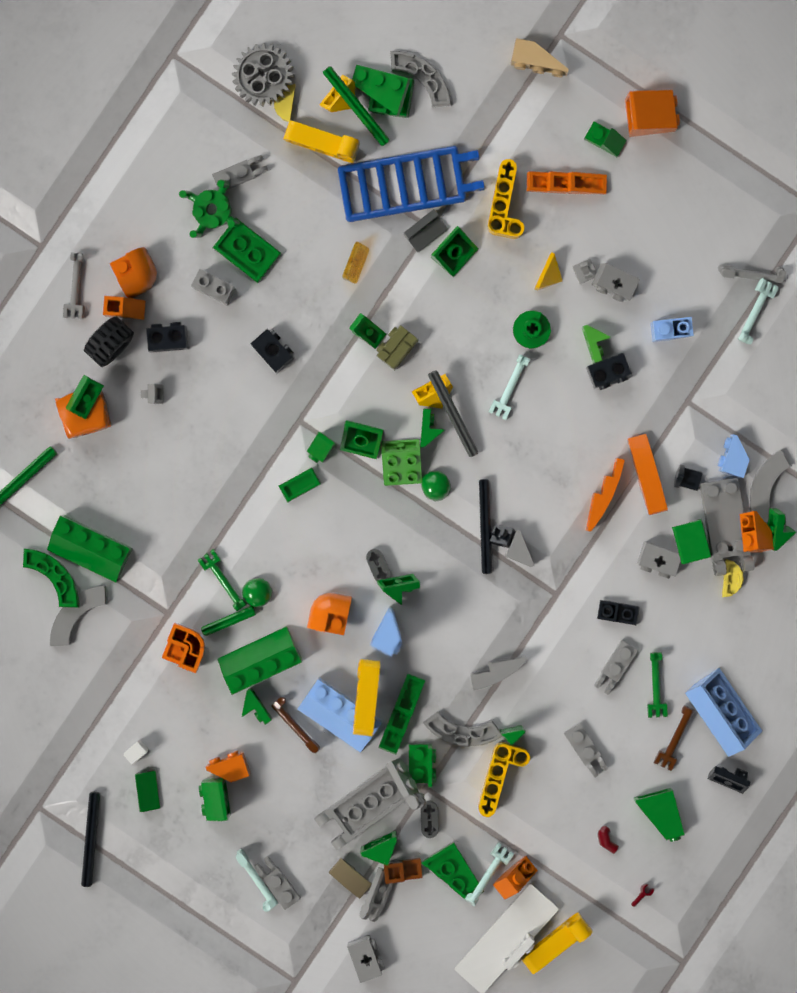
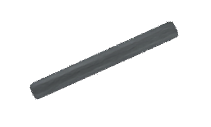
[428,370,478,457]

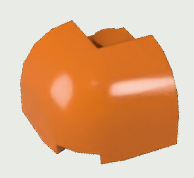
[109,247,157,299]
[307,593,352,636]
[162,623,205,673]

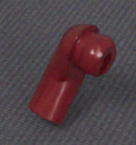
[597,826,619,854]

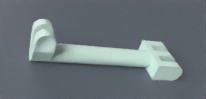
[738,278,778,345]
[489,354,530,420]
[465,842,514,906]
[236,849,278,912]

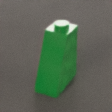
[634,788,685,842]

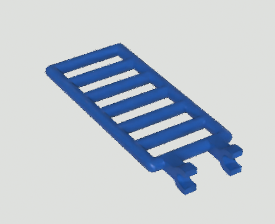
[338,146,484,222]

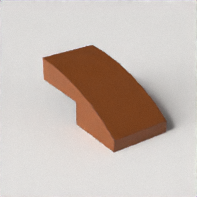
[383,858,422,884]

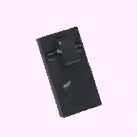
[707,766,751,794]

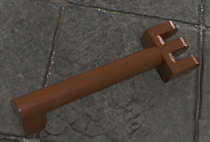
[271,697,320,753]
[654,705,695,771]

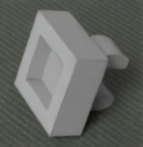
[572,259,597,284]
[141,384,163,404]

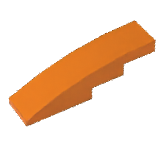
[527,171,607,194]
[628,434,668,515]
[586,458,625,531]

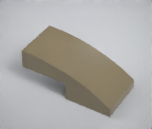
[329,858,372,899]

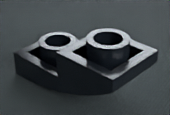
[597,600,640,625]

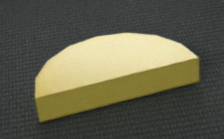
[274,84,296,122]
[722,559,744,597]

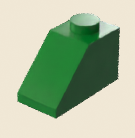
[307,432,336,463]

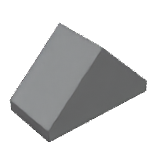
[505,530,535,567]

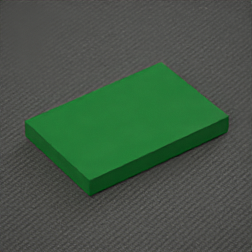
[212,218,281,283]

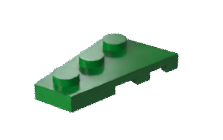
[352,65,411,117]
[421,842,484,899]

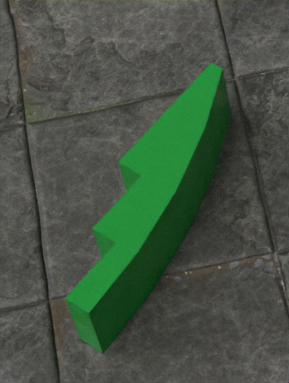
[378,674,425,755]

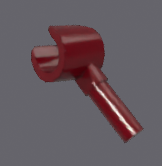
[631,884,654,907]

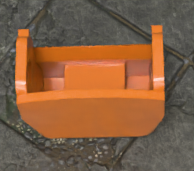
[55,390,111,439]

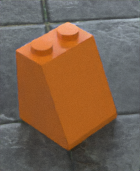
[625,90,680,137]

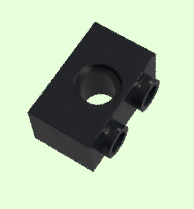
[250,329,294,374]

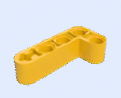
[283,121,360,163]
[488,159,524,239]
[353,659,380,736]
[478,742,530,817]
[521,912,593,974]

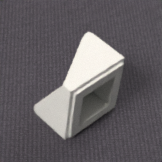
[123,740,149,765]

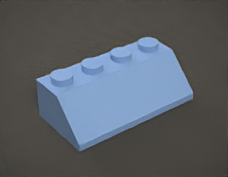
[370,607,402,656]
[685,668,762,757]
[298,678,382,752]

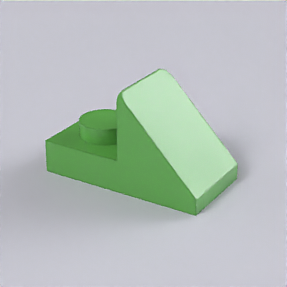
[582,325,611,364]

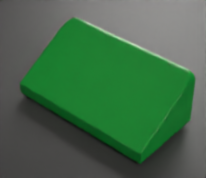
[66,375,104,419]
[500,725,525,745]
[135,770,160,812]

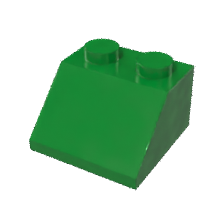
[199,777,231,821]

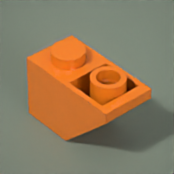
[103,296,146,320]
[740,511,774,553]
[206,751,251,782]
[493,856,538,900]

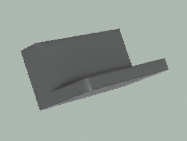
[404,209,447,252]

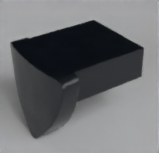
[674,465,703,491]

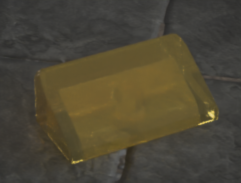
[342,241,369,284]

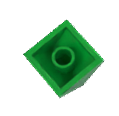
[431,226,479,277]
[340,420,384,459]
[672,519,711,564]
[360,830,397,866]

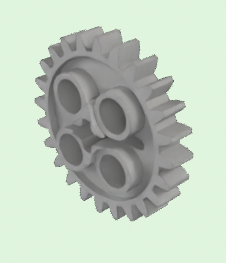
[232,43,294,107]

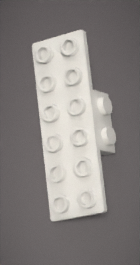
[455,884,558,993]

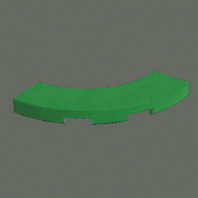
[23,549,79,608]

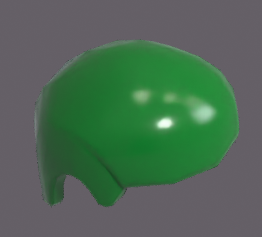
[421,470,451,502]
[242,578,272,607]

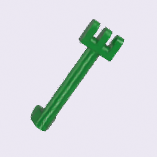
[198,549,246,611]
[647,652,668,718]

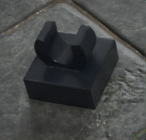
[490,524,516,548]

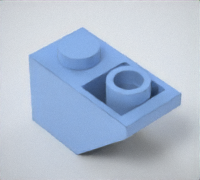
[650,317,694,342]
[718,434,750,478]

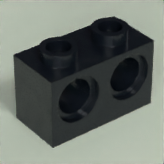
[146,322,188,353]
[586,352,632,390]

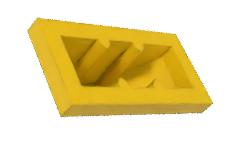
[319,75,355,112]
[534,252,563,291]
[411,374,453,409]

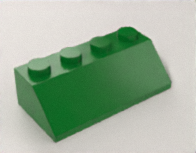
[47,515,133,583]
[217,626,303,695]

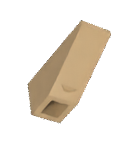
[511,38,569,78]

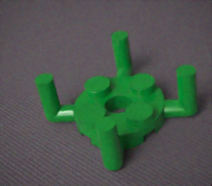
[179,180,240,238]

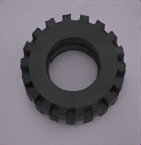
[84,316,134,367]

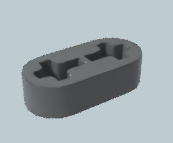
[366,549,391,581]
[421,801,439,838]

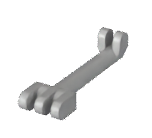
[63,252,84,319]
[718,264,786,284]

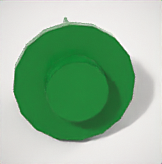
[513,310,551,349]

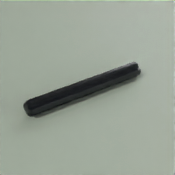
[479,479,492,574]
[81,792,100,887]

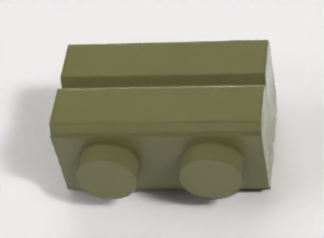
[376,325,418,371]

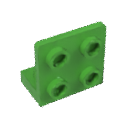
[381,439,422,486]

